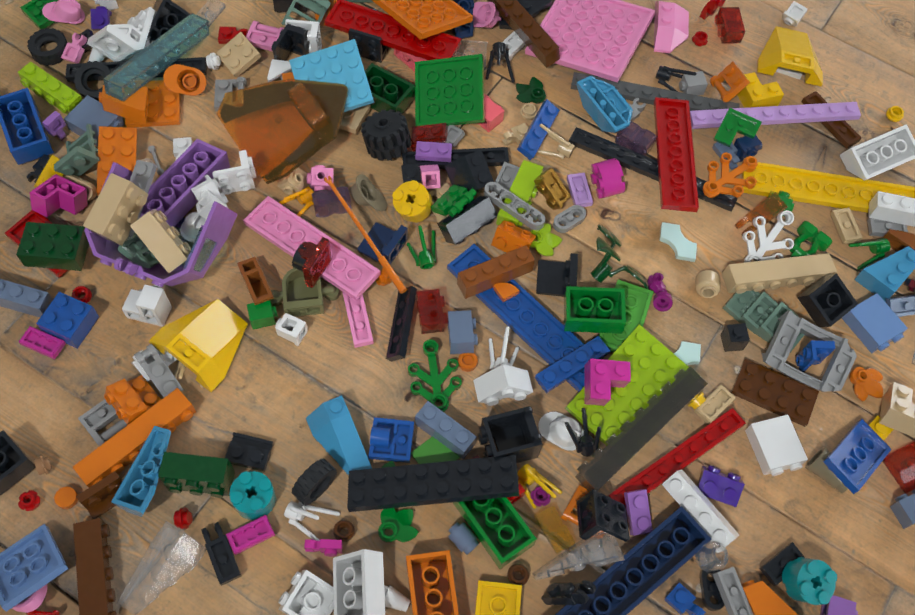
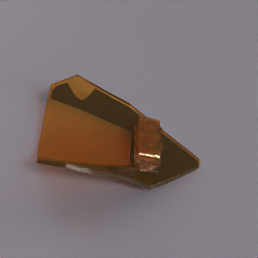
[216,79,348,184]

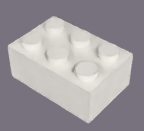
[333,549,385,615]

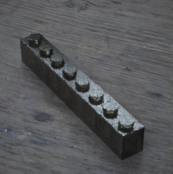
[575,366,708,492]

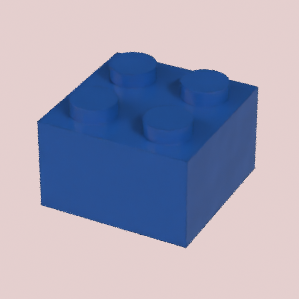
[36,292,99,349]

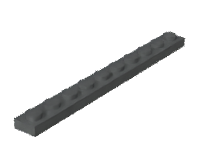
[571,72,740,111]

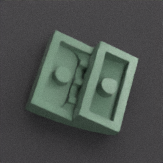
[117,236,160,268]

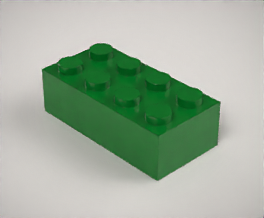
[453,497,537,569]

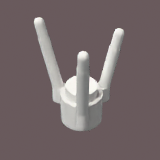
[488,326,519,370]
[284,501,340,541]

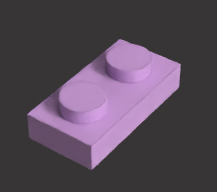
[566,172,593,207]

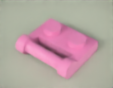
[246,21,284,51]

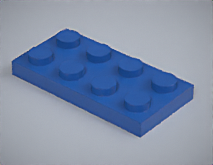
[823,419,892,494]

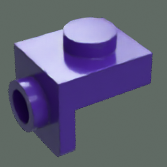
[90,6,112,31]

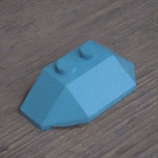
[576,76,633,133]

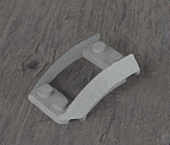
[761,310,857,392]

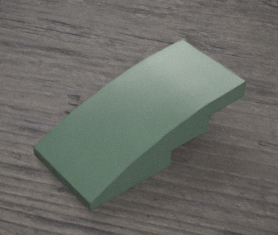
[722,290,804,353]

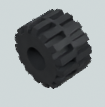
[361,109,411,161]

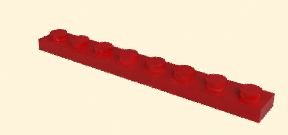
[608,408,746,508]

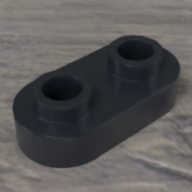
[699,565,725,611]

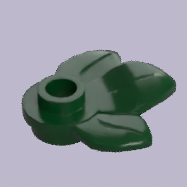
[516,77,546,103]

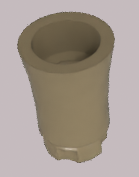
[805,447,848,493]

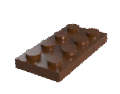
[731,359,819,427]

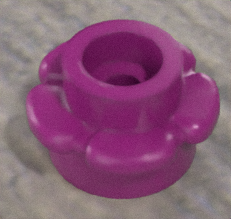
[530,486,551,507]

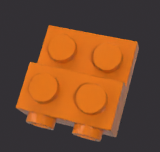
[104,375,161,425]

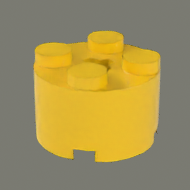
[392,180,433,223]

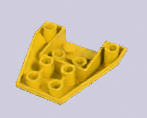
[757,26,823,87]
[148,299,248,393]

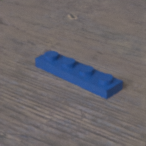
[517,99,560,160]
[535,336,610,393]

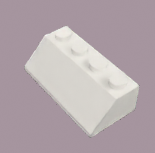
[839,124,915,181]

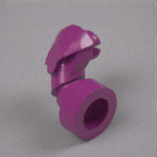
[647,273,673,312]

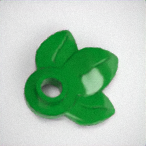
[378,508,418,543]

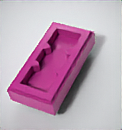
[19,326,66,360]
[226,515,275,555]

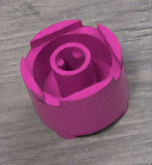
[590,158,625,199]

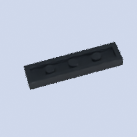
[386,286,417,362]

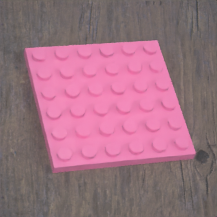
[525,0,655,83]

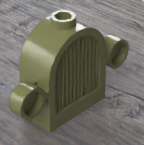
[270,268,340,317]

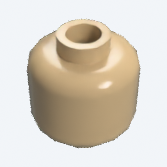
[695,270,721,298]

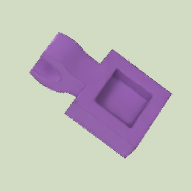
[42,111,66,141]

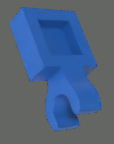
[664,582,706,615]

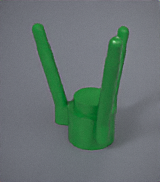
[407,225,437,269]
[849,238,891,270]

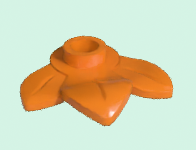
[849,367,883,402]

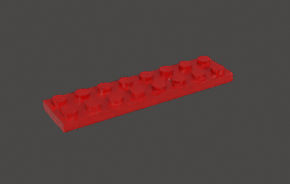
[324,0,461,60]
[654,97,699,212]

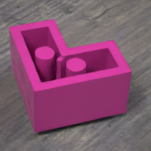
[29,174,88,217]
[584,359,631,406]

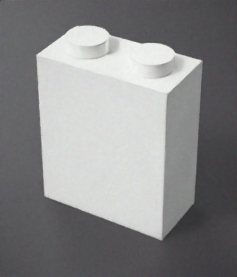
[745,415,808,476]

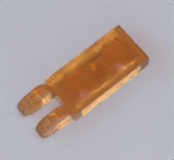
[735,192,787,236]

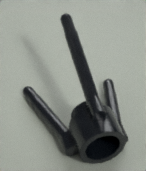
[485,42,515,83]
[656,66,697,92]
[565,408,601,457]

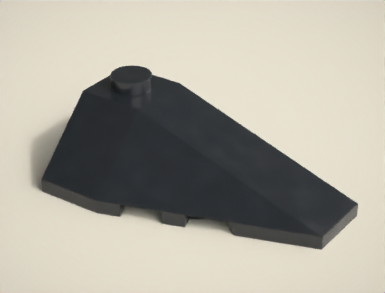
[136,0,193,60]

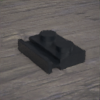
[225,432,274,472]

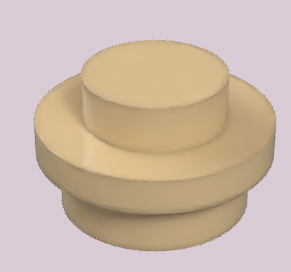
[520,103,537,120]

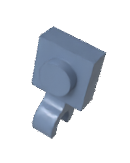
[712,142,740,170]

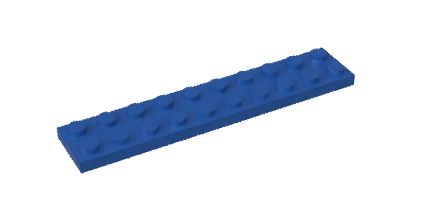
[447,244,585,392]

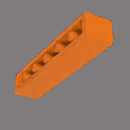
[72,388,196,487]

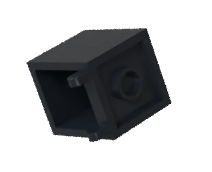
[477,406,543,463]

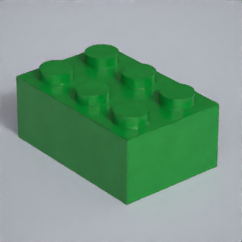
[564,286,626,334]

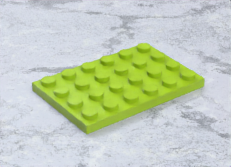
[565,324,699,463]

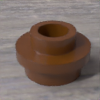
[333,520,355,542]
[507,564,529,586]

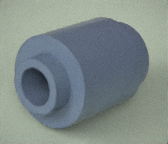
[448,522,479,555]

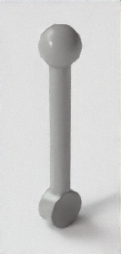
[148,146,164,175]

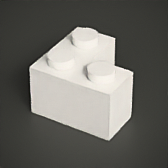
[122,285,172,327]
[473,364,533,406]

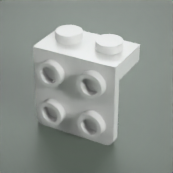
[212,150,257,195]

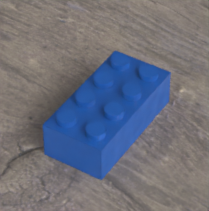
[0,88,54,165]

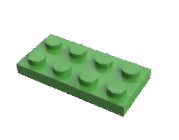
[599,280,654,352]

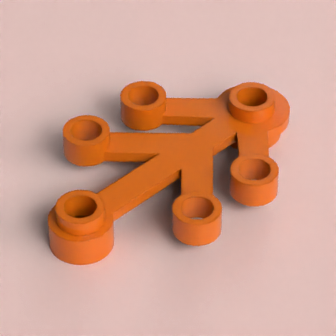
[703,152,758,198]

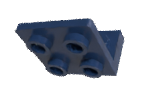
[357,222,408,265]

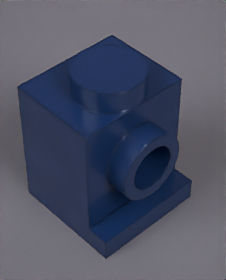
[734,135,762,162]

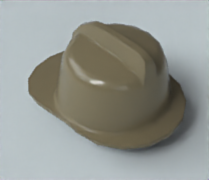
[349,174,387,211]

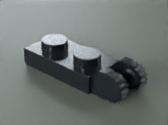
[201,522,242,586]
[541,580,597,605]

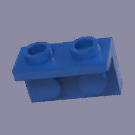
[796,340,836,372]

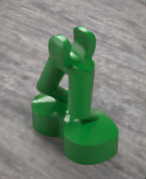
[790,221,833,257]

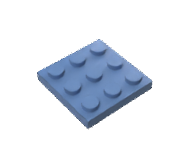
[0,524,68,612]

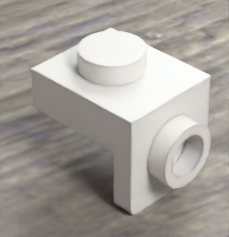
[782,1,808,27]

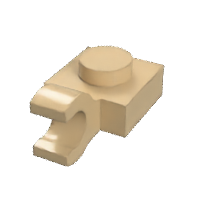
[502,123,529,146]

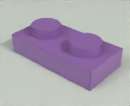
[415,141,452,162]
[624,489,653,536]

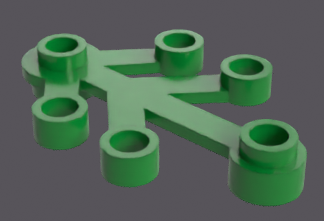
[408,339,462,412]

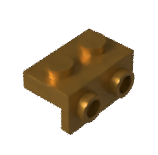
[534,167,571,210]

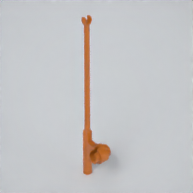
[324,176,407,294]

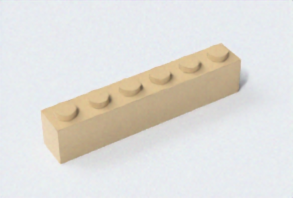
[722,253,837,294]

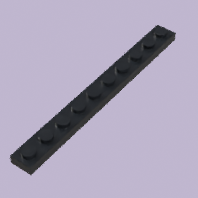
[569,127,738,212]

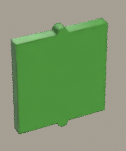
[411,436,459,464]

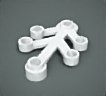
[742,210,794,263]

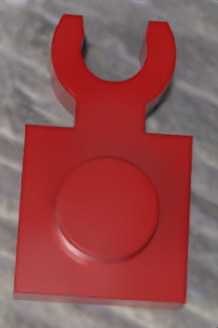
[218,26,248,44]

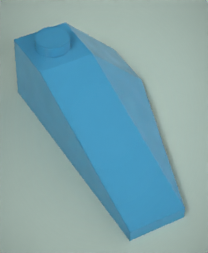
[111,426,171,517]

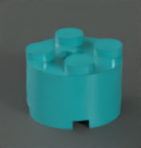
[230,471,276,520]
[782,557,837,605]

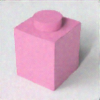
[420,164,441,189]

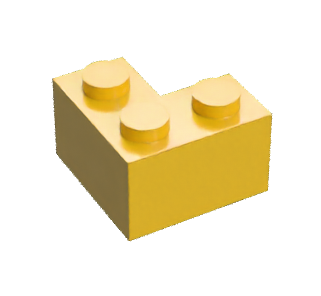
[737,72,784,108]

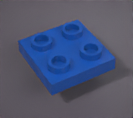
[368,417,414,463]

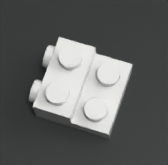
[278,570,334,615]

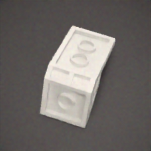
[87,7,155,62]

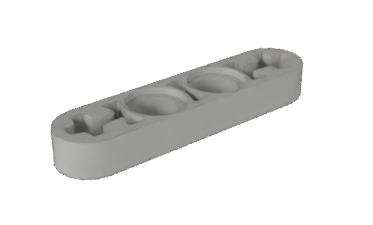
[484,182,545,230]

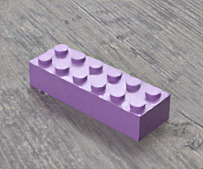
[140,139,230,227]

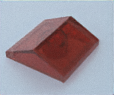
[883,441,915,494]

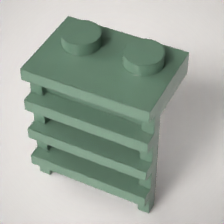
[281,0,331,25]
[54,124,99,177]

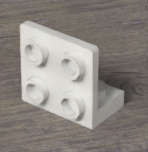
[285,19,322,53]

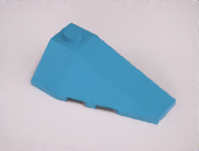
[306,395,372,476]

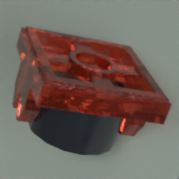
[292,237,332,288]

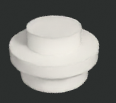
[206,53,221,70]

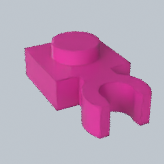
[304,539,343,557]

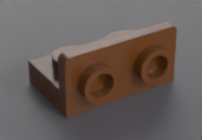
[76,471,123,519]

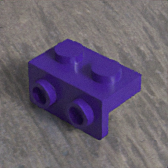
[697,465,745,507]

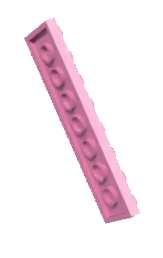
[243,196,381,300]

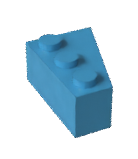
[855,246,915,302]

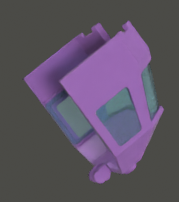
[84,162,237,287]

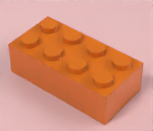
[406,550,459,615]

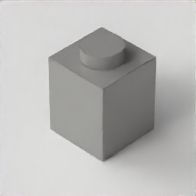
[679,71,708,96]

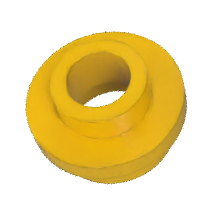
[886,106,904,122]
[687,392,706,410]

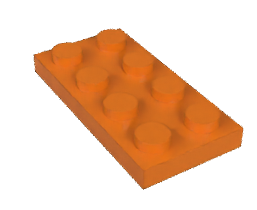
[97,126,137,196]

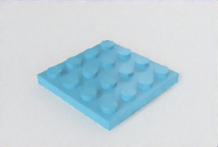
[289,39,374,113]

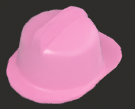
[42,0,85,24]
[473,2,501,28]

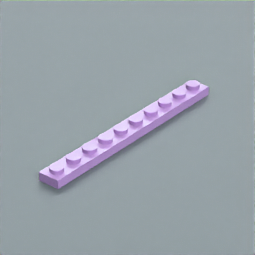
[690,102,861,129]

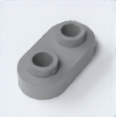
[553,205,586,233]

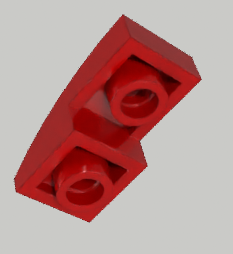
[699,0,726,20]

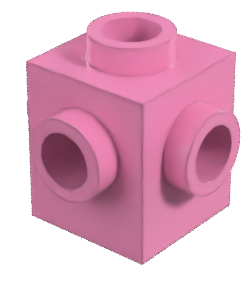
[306,165,333,193]

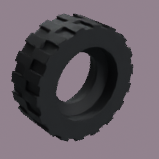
[27,28,67,66]
[74,61,117,101]
[292,459,337,506]

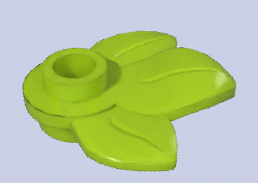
[530,224,562,256]

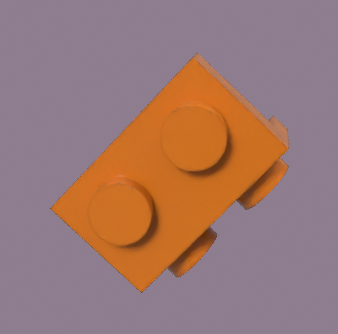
[491,220,536,253]

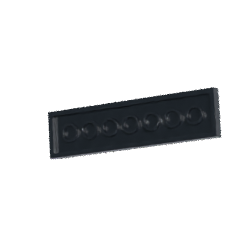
[347,455,520,512]

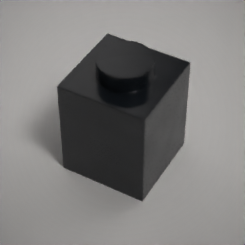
[720,323,750,352]

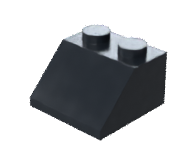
[444,150,494,192]

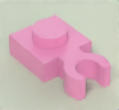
[61,33,87,64]

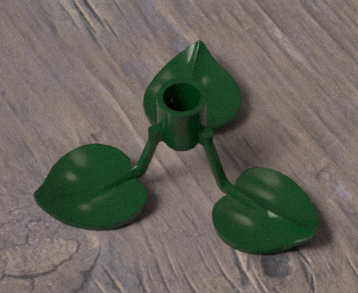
[591,224,649,290]

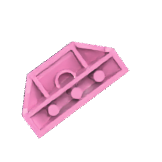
[654,1,689,53]

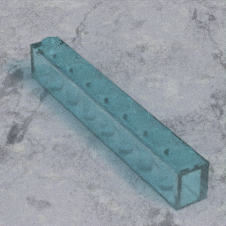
[103,13,209,101]

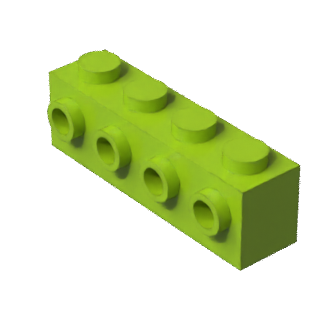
[18,61,83,115]

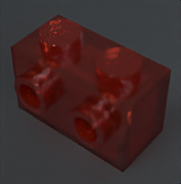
[715,7,746,44]
[416,289,448,334]

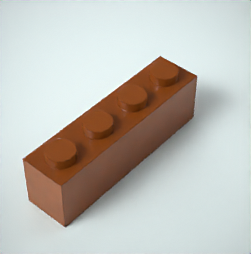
[457,245,535,299]

